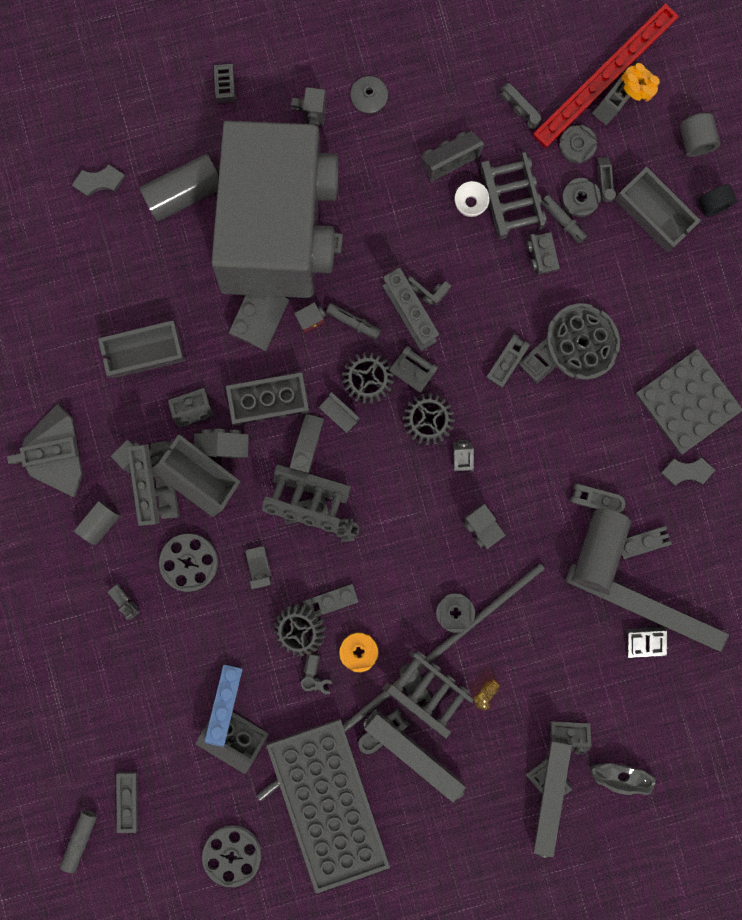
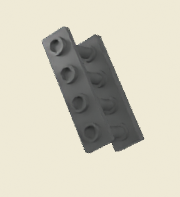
[479,152,546,240]
[382,268,439,352]
[127,441,179,526]
[262,464,351,533]
[382,651,473,739]

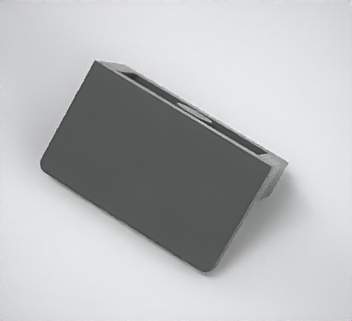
[319,392,360,434]

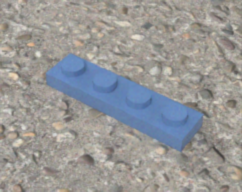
[204,665,242,747]

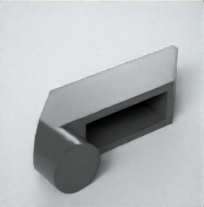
[596,157,616,202]

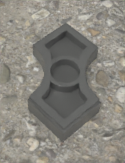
[72,165,126,197]
[660,458,715,486]

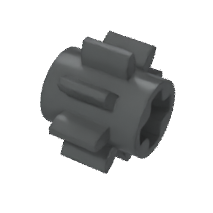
[336,518,359,542]

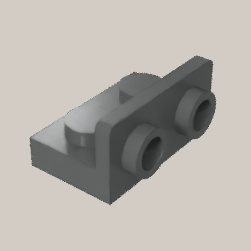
[526,232,560,275]
[168,388,214,428]
[549,722,591,754]

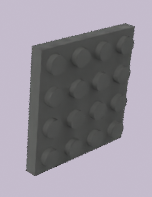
[635,349,742,455]

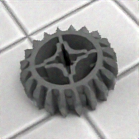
[342,352,394,404]
[403,393,455,445]
[274,604,326,656]

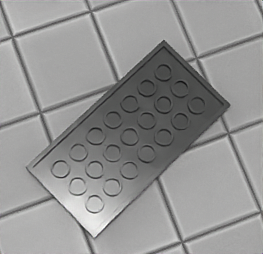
[266,718,390,894]

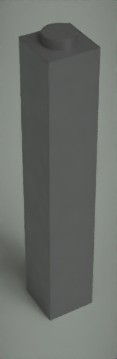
[363,709,466,803]
[534,735,572,858]

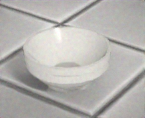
[455,181,489,217]

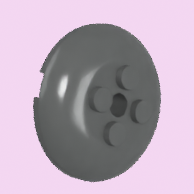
[546,303,620,380]

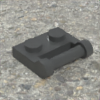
[389,345,439,393]

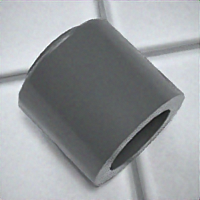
[679,113,721,157]

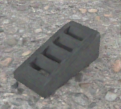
[214,64,236,104]

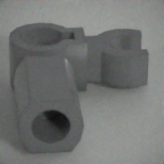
[108,584,140,620]
[301,653,332,694]

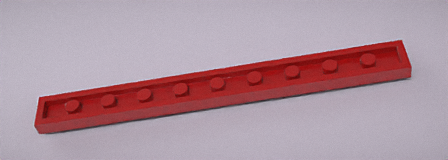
[532,3,679,149]

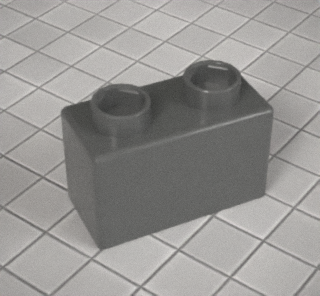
[212,120,338,298]

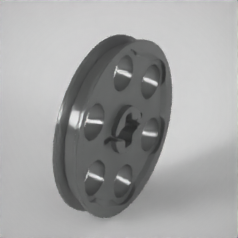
[159,534,218,592]
[202,825,261,887]

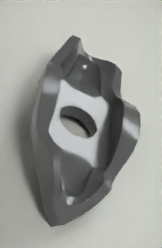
[590,763,656,795]

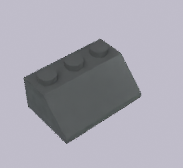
[420,131,484,183]
[229,295,289,351]
[196,712,269,774]

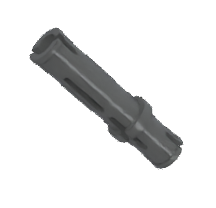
[541,195,588,244]
[326,303,381,340]

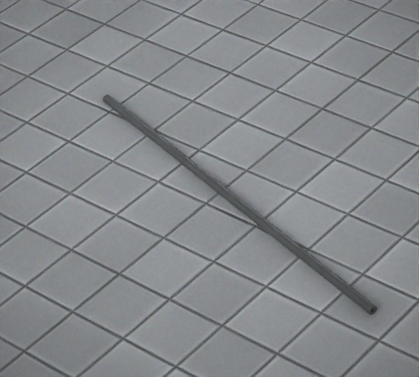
[256,563,545,801]

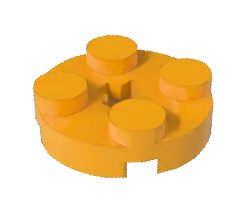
[621,63,660,101]
[339,632,378,672]

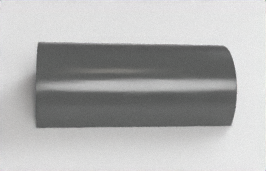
[139,153,219,222]
[571,509,631,595]

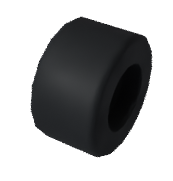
[698,184,737,217]

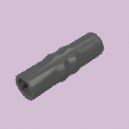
[60,810,97,873]

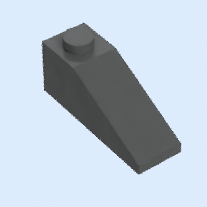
[592,76,640,125]
[290,414,324,474]

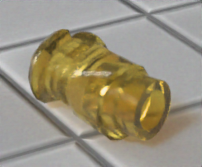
[474,678,500,710]

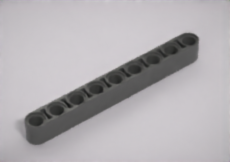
[564,564,729,652]

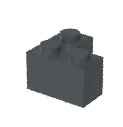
[194,429,249,458]
[462,504,506,549]

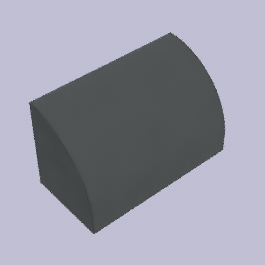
[74,501,120,545]

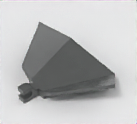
[7,404,82,497]

